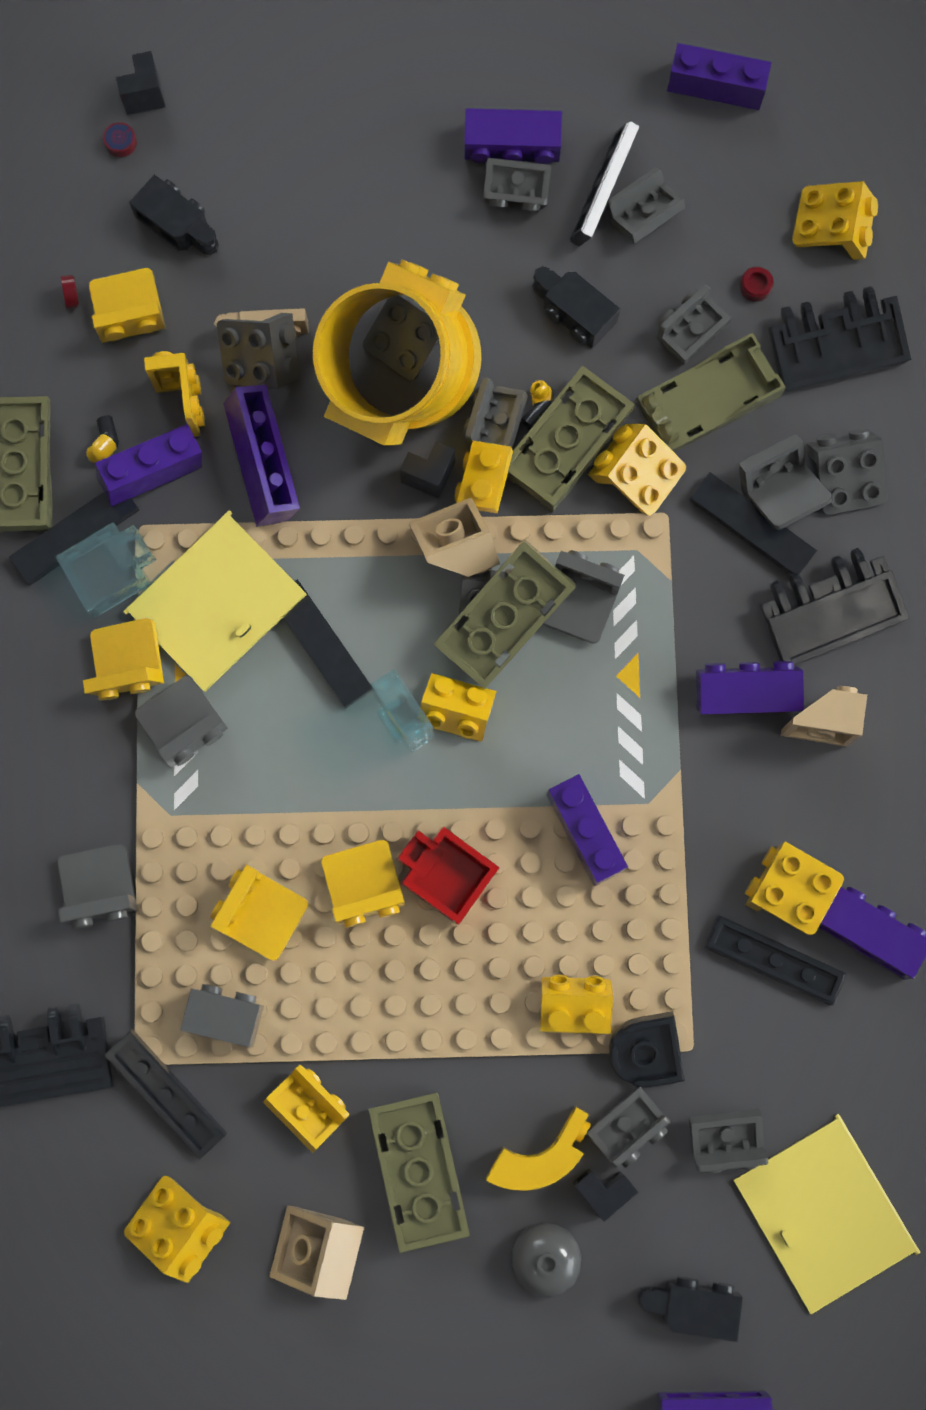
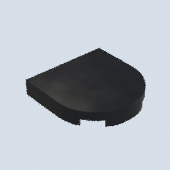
[609,1011,685,1088]

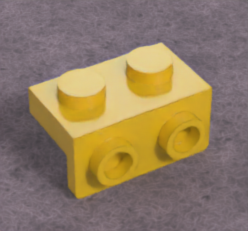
[455,441,513,513]
[417,673,497,741]
[540,975,613,1034]
[263,1064,349,1153]

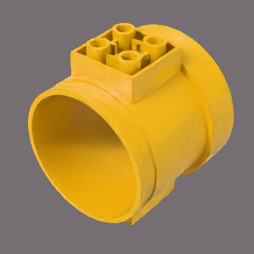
[313,259,481,446]

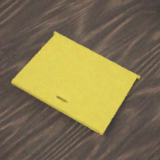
[123,510,307,692]
[733,1114,920,1314]

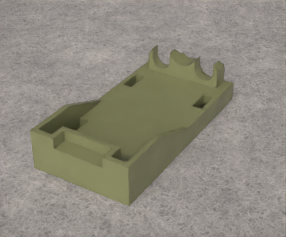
[636,332,786,452]
[507,365,635,513]
[0,396,53,533]
[433,539,576,689]
[368,1092,470,1253]

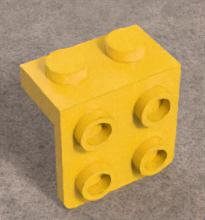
[792,181,878,260]
[89,268,166,343]
[144,351,205,437]
[588,424,686,516]
[83,618,164,700]
[321,840,405,928]
[745,841,844,935]
[210,864,309,961]
[124,1176,230,1283]

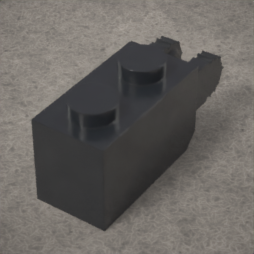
[129,174,219,256]
[532,266,620,349]
[637,1276,743,1342]

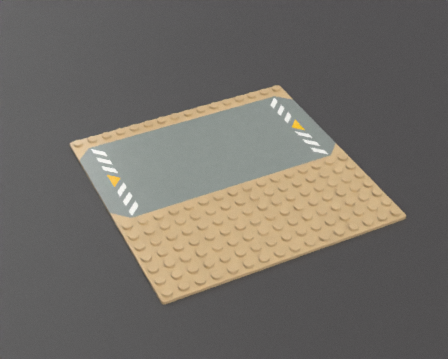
[135,513,694,1065]

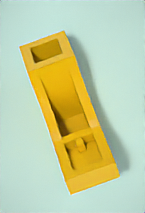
[486,1106,591,1191]

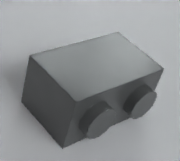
[180,984,264,1047]

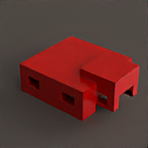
[396,826,500,925]

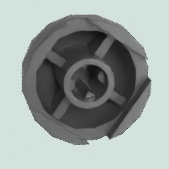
[510,1222,582,1298]

